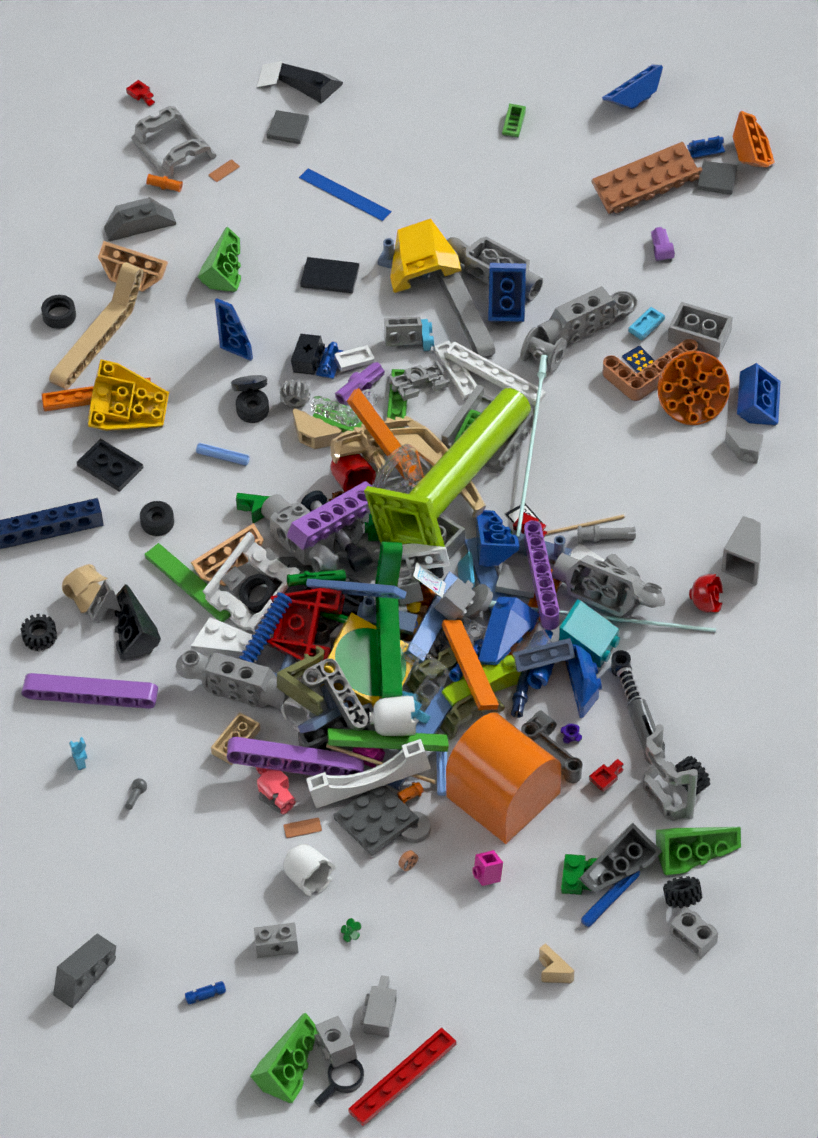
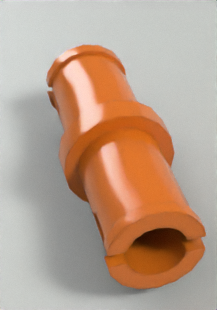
[146,174,183,192]

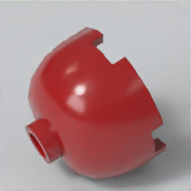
[689,574,723,613]

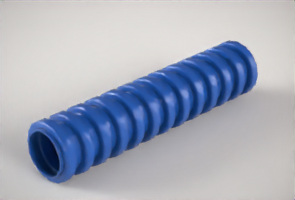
[239,592,292,663]

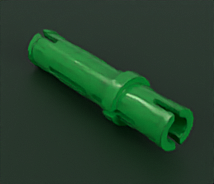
[286,569,346,587]

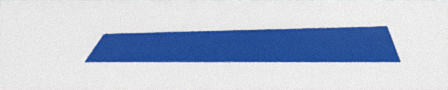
[299,168,392,221]

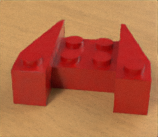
[266,588,345,662]

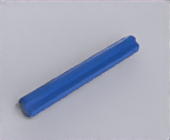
[581,871,640,927]

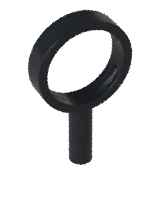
[314,1059,364,1107]

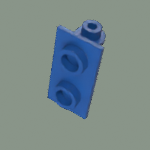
[687,135,725,158]
[316,342,343,379]

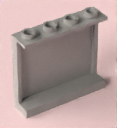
[441,385,535,472]

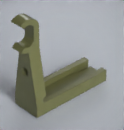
[277,646,324,716]

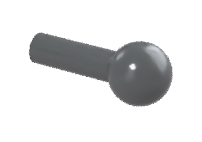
[125,778,147,810]

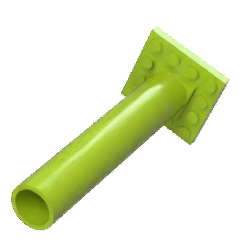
[364,388,531,547]

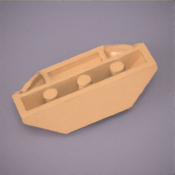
[98,241,168,292]
[190,523,263,586]

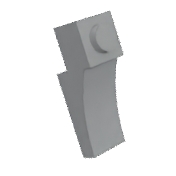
[221,547,282,597]

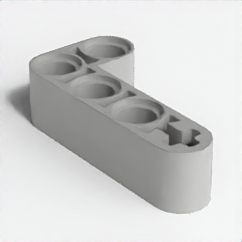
[301,658,368,731]

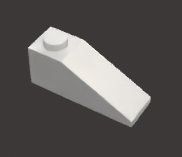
[400,543,450,571]

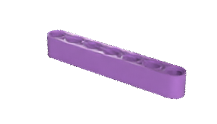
[524,521,559,630]
[21,673,158,709]
[227,737,364,776]

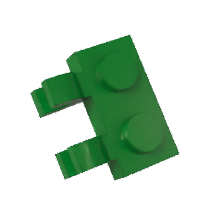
[561,854,597,895]

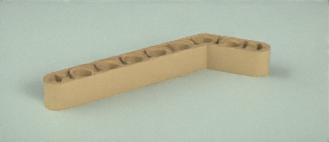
[49,262,143,390]

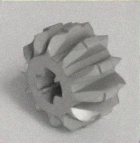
[280,379,310,408]

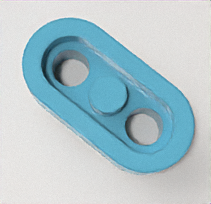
[421,319,434,351]

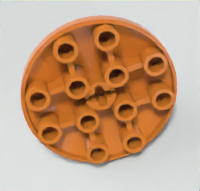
[658,351,730,425]

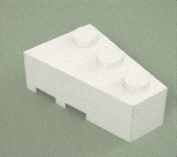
[191,617,262,663]

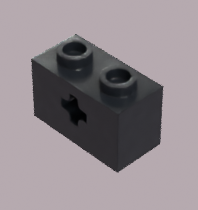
[291,333,325,375]

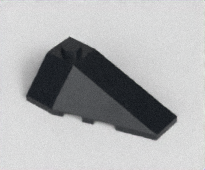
[278,63,343,104]
[115,584,161,661]

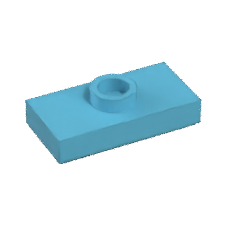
[628,307,665,341]

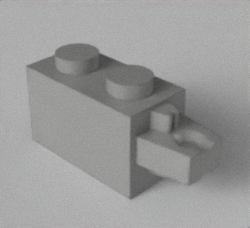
[434,578,475,620]
[360,975,397,1037]

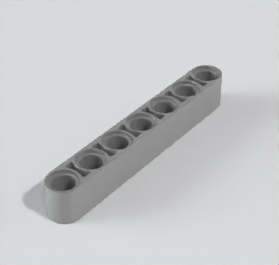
[436,269,495,357]

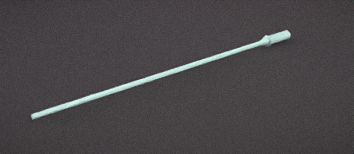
[516,355,548,538]
[488,601,716,632]

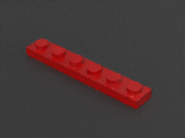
[348,1027,457,1126]

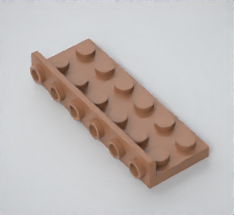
[591,141,702,214]

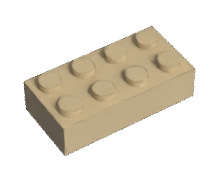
[211,712,261,765]

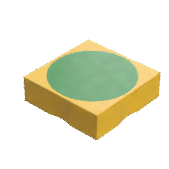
[314,613,415,708]

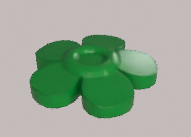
[341,918,362,942]

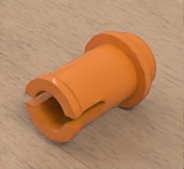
[397,782,424,804]

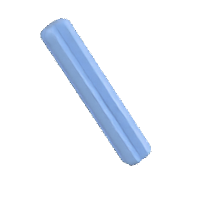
[196,443,250,466]
[436,751,447,796]

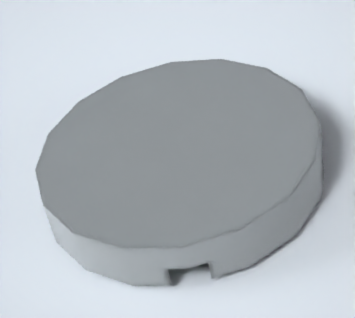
[464,584,493,620]

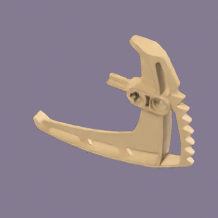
[330,416,486,518]

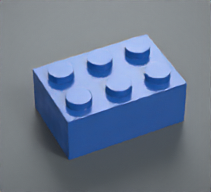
[488,263,526,322]

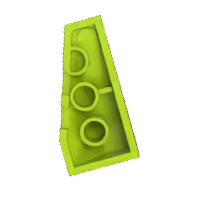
[442,655,521,707]

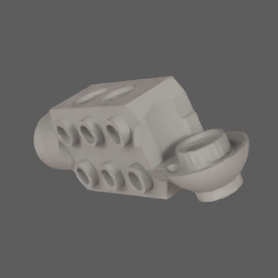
[447,236,543,300]
[537,286,638,346]
[261,494,337,572]
[552,553,665,617]
[175,650,289,708]

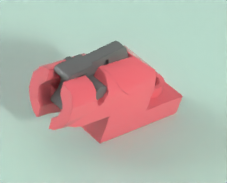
[256,767,296,814]

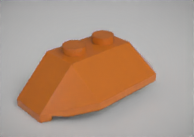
[732,111,775,168]

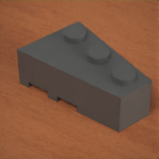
[53,933,116,1008]

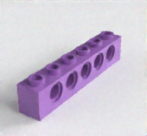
[287,481,372,550]

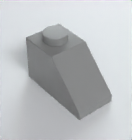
[725,427,763,463]

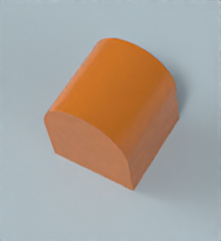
[446,713,561,844]

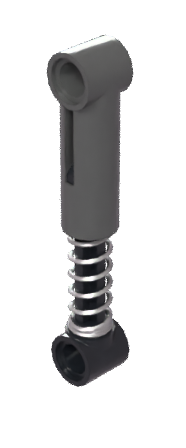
[611,650,665,764]

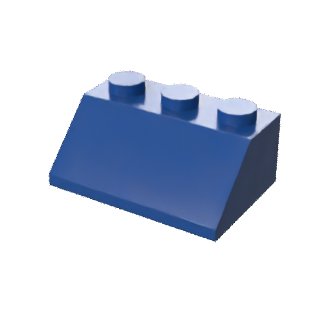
[737,363,781,425]

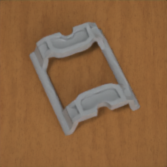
[131,106,217,179]
[643,724,698,821]

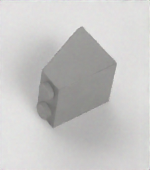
[721,516,761,585]

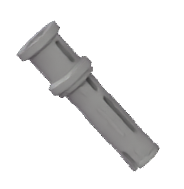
[577,525,636,543]

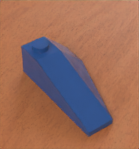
[215,298,253,361]
[475,510,520,567]
[479,597,540,665]

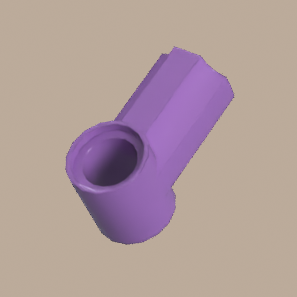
[651,227,675,261]

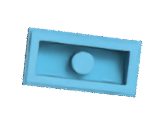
[457,552,475,589]

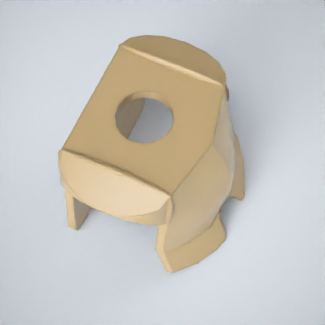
[62,564,108,613]

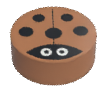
[398,850,418,871]

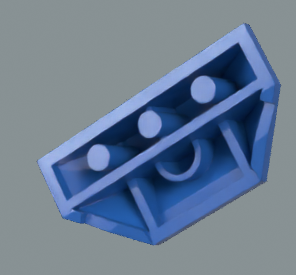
[602,64,663,109]
[565,644,602,718]

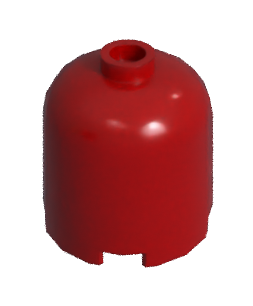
[330,453,376,492]

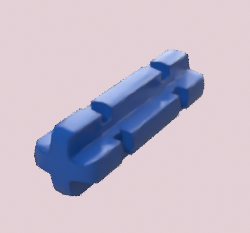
[185,981,226,1004]

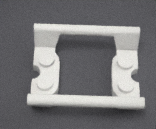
[203,532,300,631]

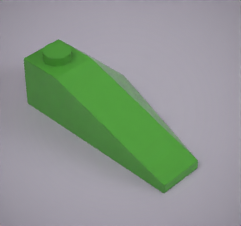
[198,227,241,292]
[656,826,741,875]
[250,1013,317,1103]

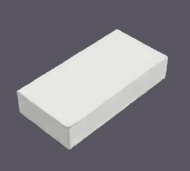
[334,345,375,372]

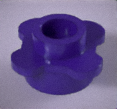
[560,724,582,744]

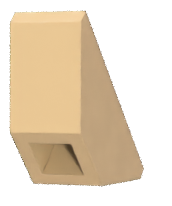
[293,408,342,449]

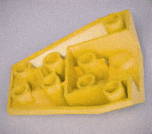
[390,218,462,293]
[88,359,169,431]

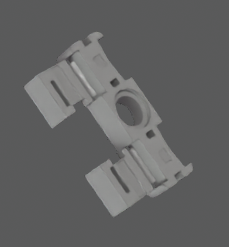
[387,360,450,401]

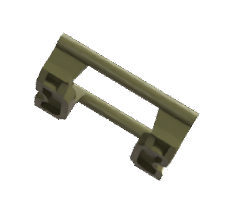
[406,647,505,740]

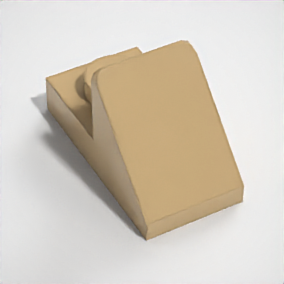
[539,943,574,983]

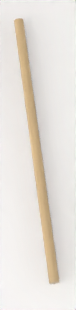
[546,514,625,535]
[326,743,436,784]

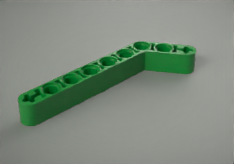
[375,541,403,699]

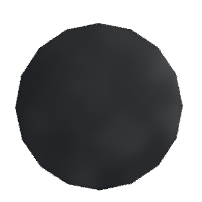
[231,375,268,392]

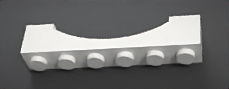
[306,739,431,809]

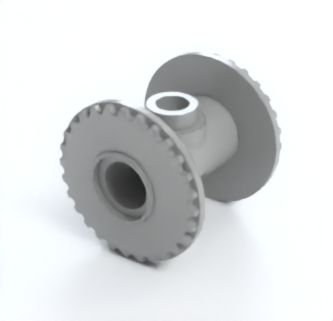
[520,327,567,372]

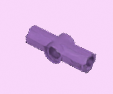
[335,362,385,405]

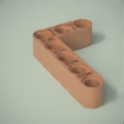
[603,339,698,401]

